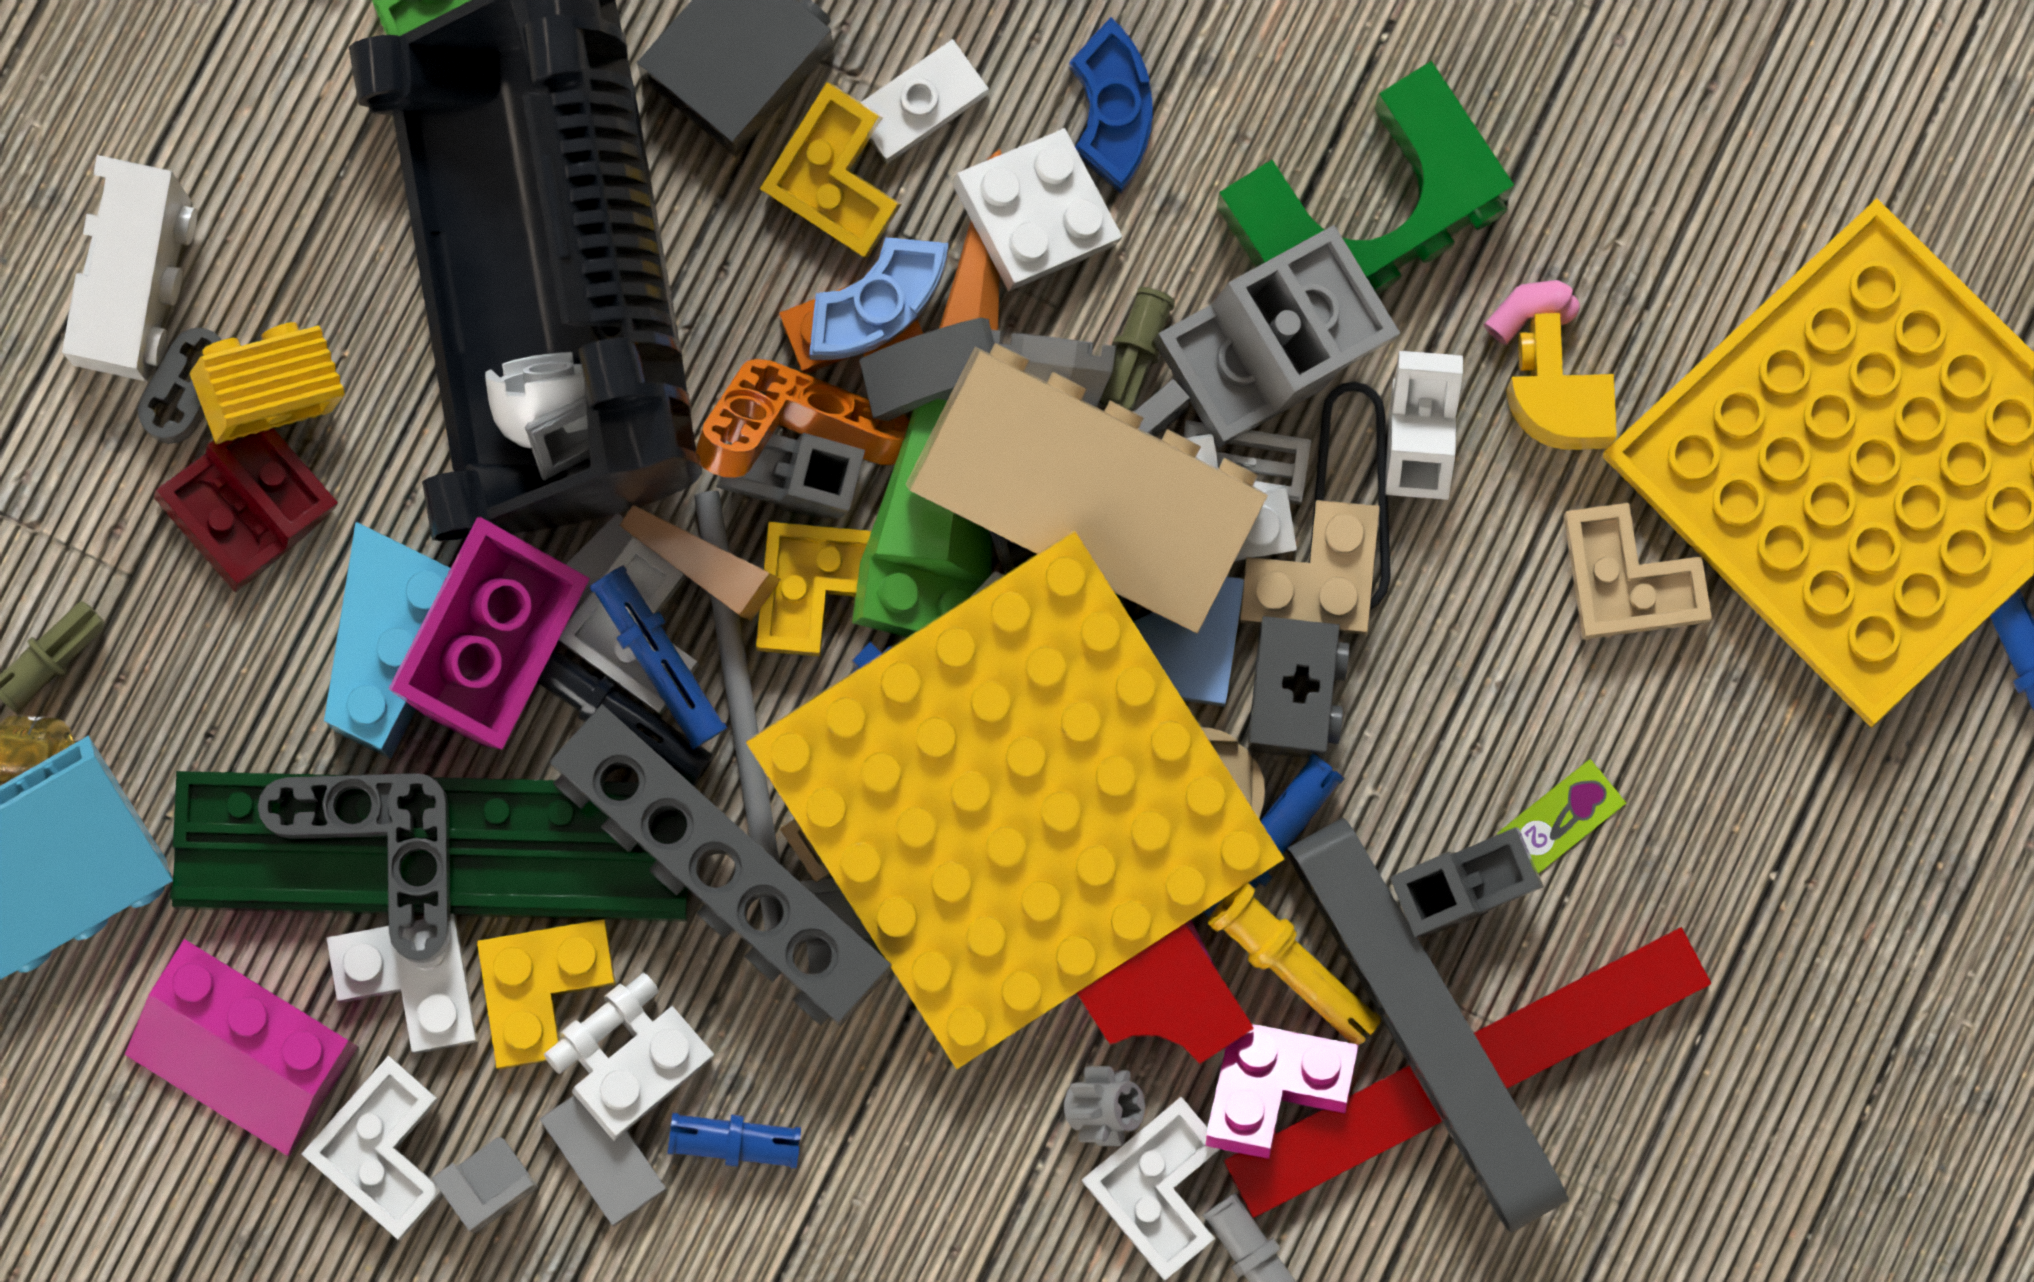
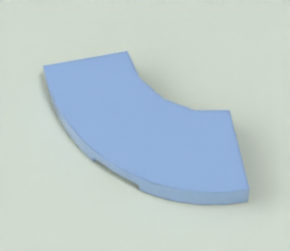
[809,237,949,360]

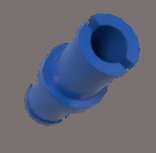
[668,1113,801,1169]

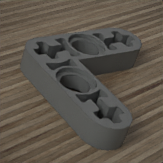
[258,773,451,963]

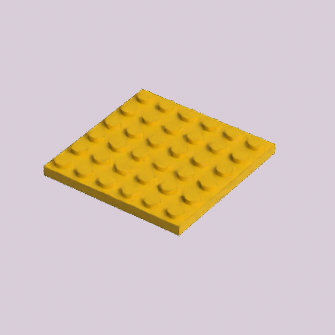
[1603,198,2034,728]
[746,531,1284,1069]

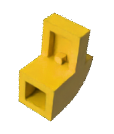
[1506,313,1617,450]

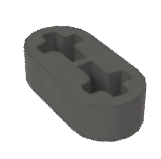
[138,328,222,444]

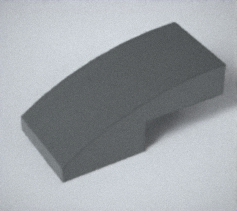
[859,318,994,421]

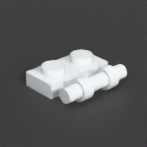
[544,973,714,1141]

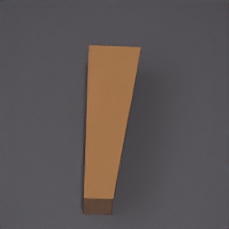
[619,505,781,621]

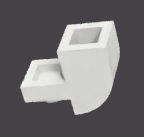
[1385,351,1463,500]

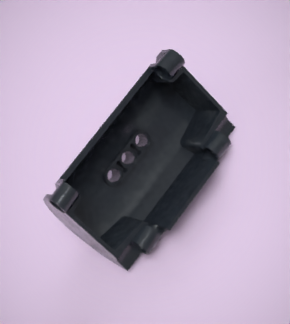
[349,0,703,541]

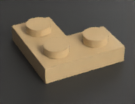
[1240,500,1380,635]
[1564,503,1712,640]

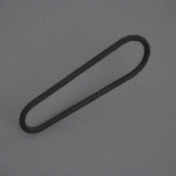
[1309,382,1391,610]

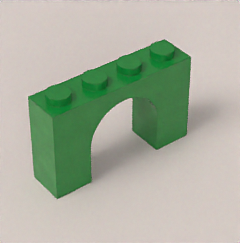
[1217,60,1514,294]

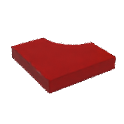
[1076,923,1254,1064]

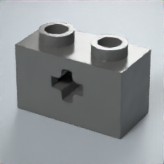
[1247,616,1349,760]

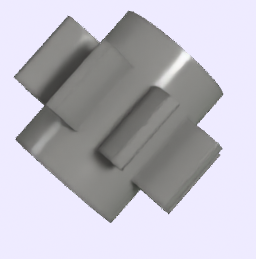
[1064,1066,1145,1146]

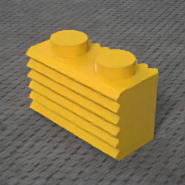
[189,322,345,444]

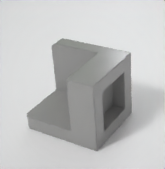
[432,1137,539,1234]

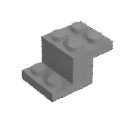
[1153,225,1400,448]

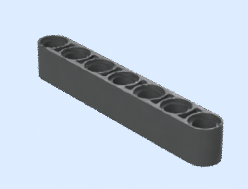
[1287,817,1568,1233]

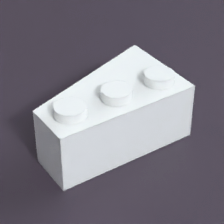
[62,155,197,382]

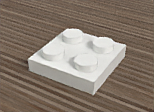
[951,128,1122,292]

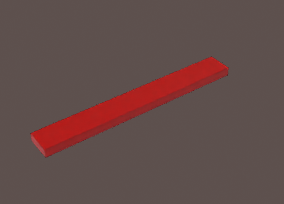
[1223,927,1712,1218]

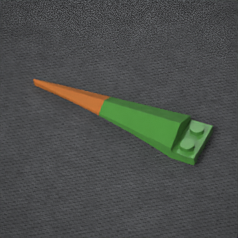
[852,149,1002,637]

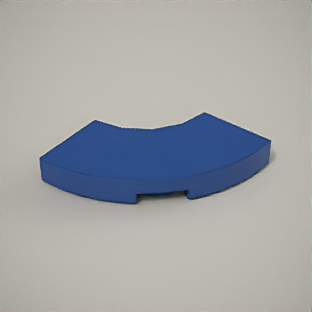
[1069,17,1153,194]

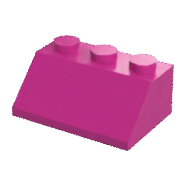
[388,517,590,749]
[125,939,359,1156]

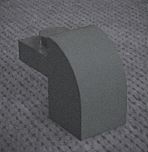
[716,433,865,518]
[1390,827,1544,937]

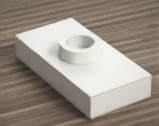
[861,39,989,164]

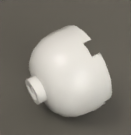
[485,352,588,448]

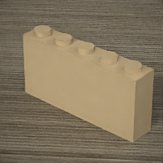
[906,343,1268,634]

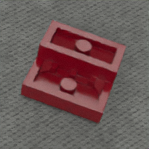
[154,428,338,593]

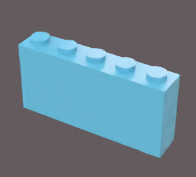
[0,736,173,980]

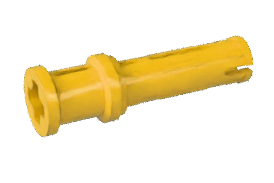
[1208,883,1381,1045]

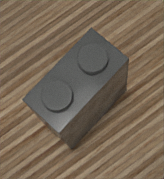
[637,0,834,157]

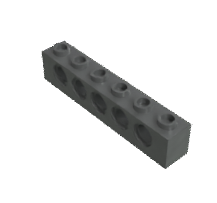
[549,704,892,1027]

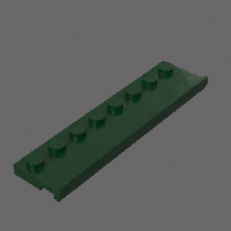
[170,771,688,922]

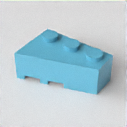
[324,522,451,759]

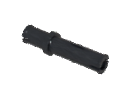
[537,650,714,786]

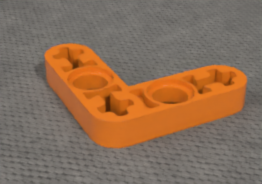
[695,359,910,478]

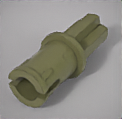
[1099,287,1175,411]
[0,602,105,713]

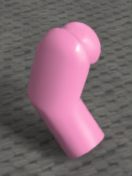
[1483,280,1580,345]

